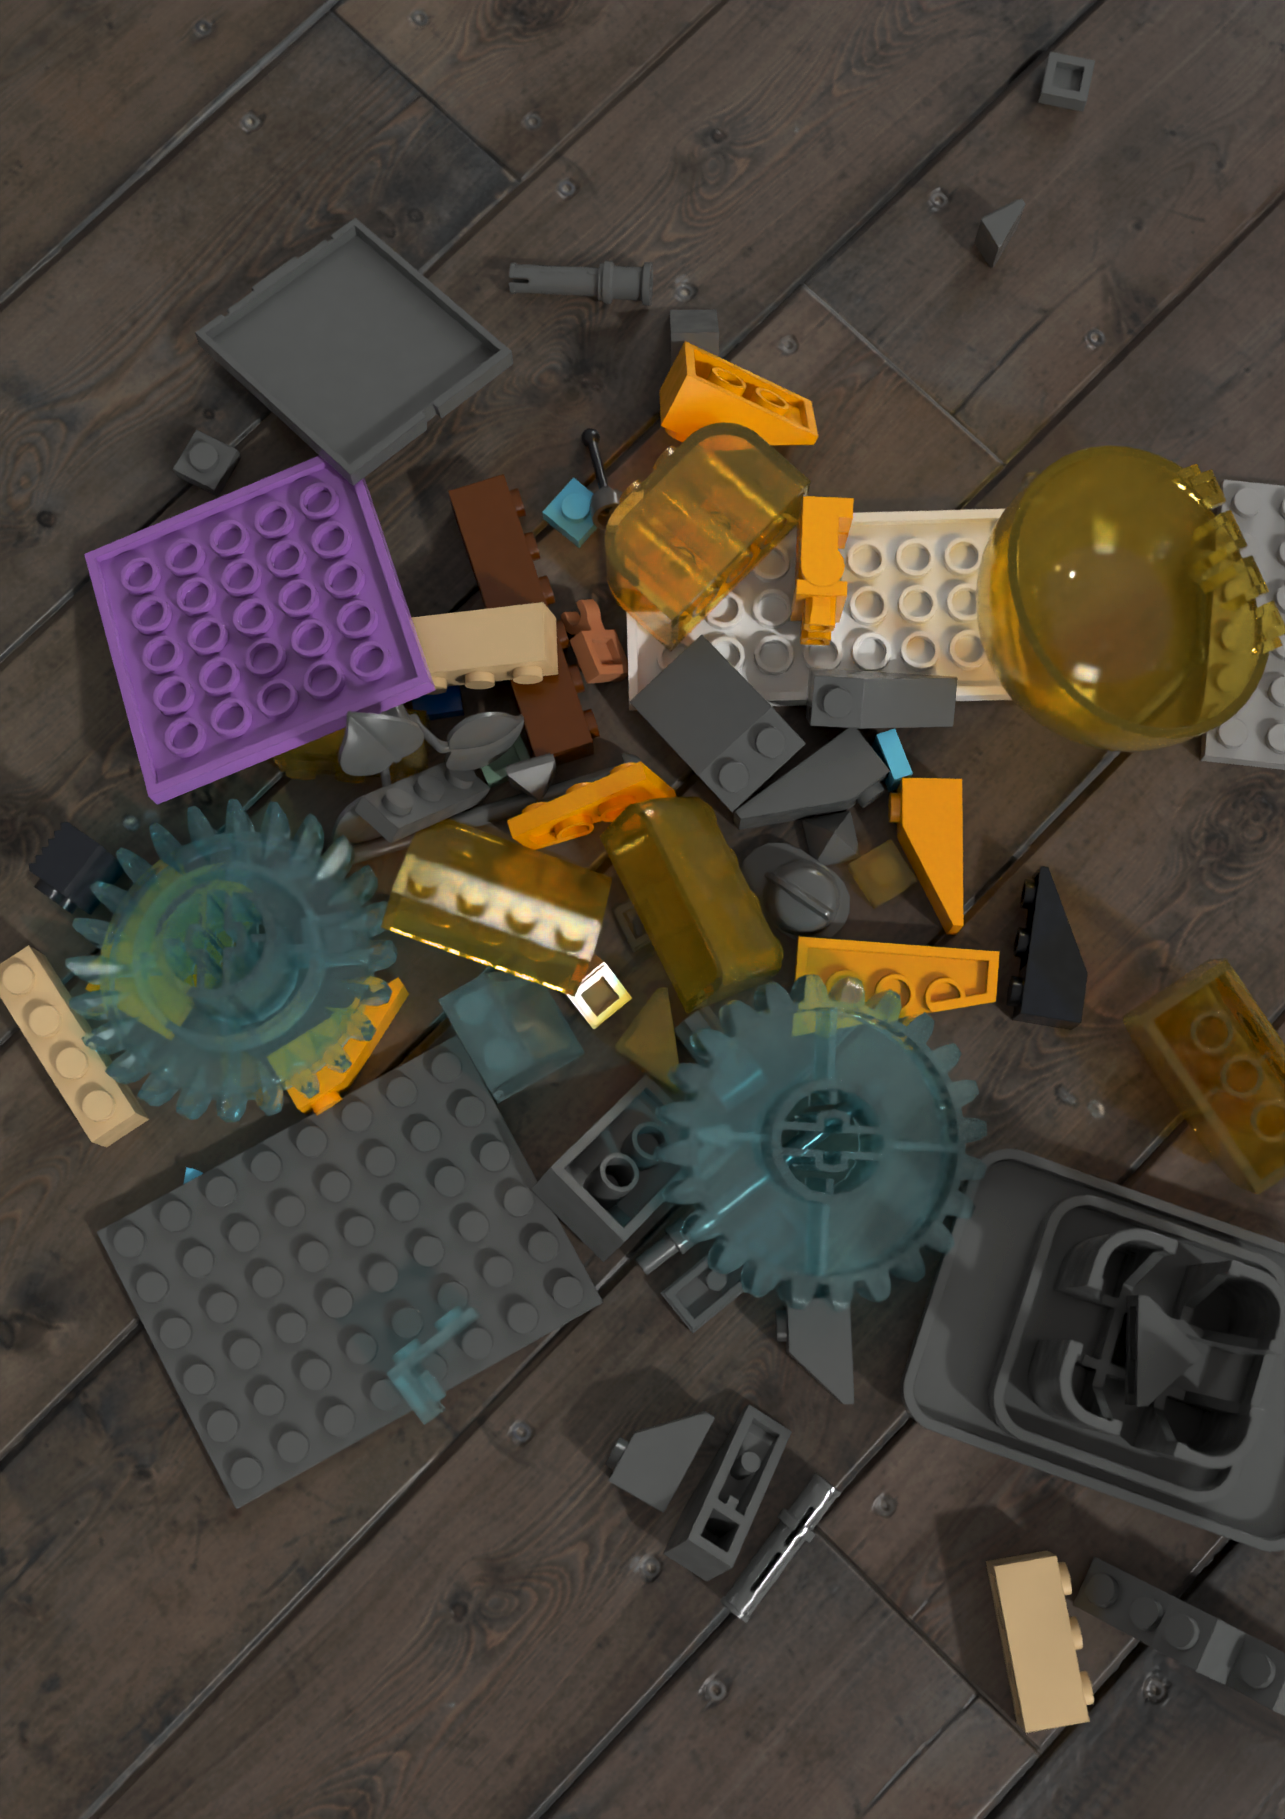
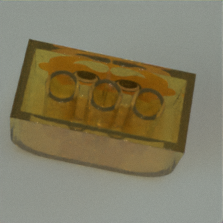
[605,422,811,652]
[1122,958,1285,1195]

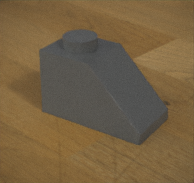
[775,1297,855,1404]
[605,1411,715,1513]

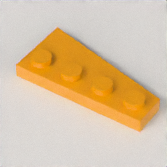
[790,936,1000,1037]

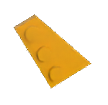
[507,761,680,851]

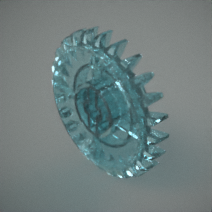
[65,799,397,1123]

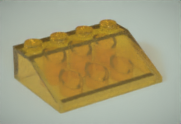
[381,818,612,997]

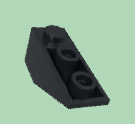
[1007,866,1088,1030]

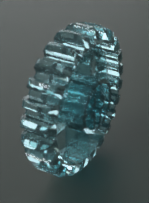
[654,974,987,1312]

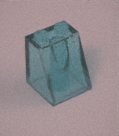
[438,967,585,1103]

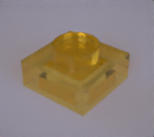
[847,839,918,909]

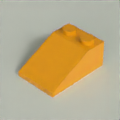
[659,341,819,446]

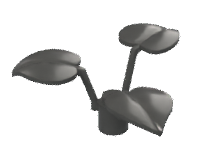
[332,704,524,847]

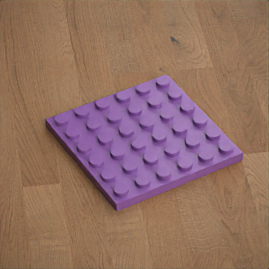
[84,455,436,804]

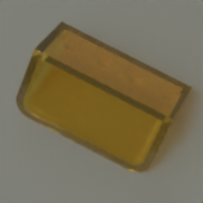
[599,796,783,1014]

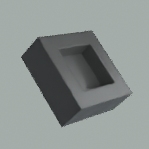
[1038,52,1095,112]
[173,429,241,497]

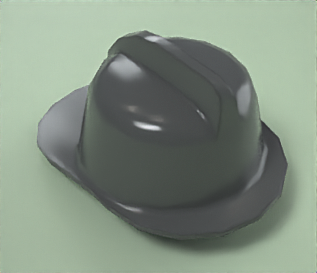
[738,843,850,940]

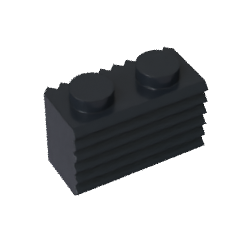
[29,822,126,915]

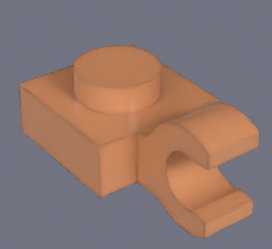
[561,599,628,684]

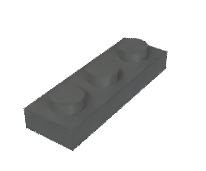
[355,762,490,843]

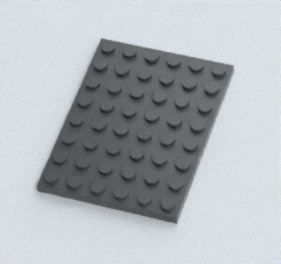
[97,1034,604,1509]

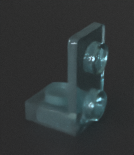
[386,1305,481,1425]

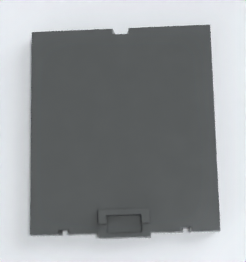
[195,218,513,486]

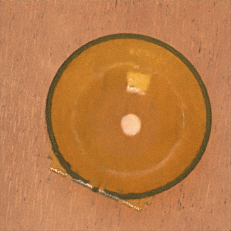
[976,445,1285,752]

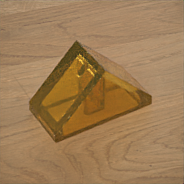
[614,987,683,1094]

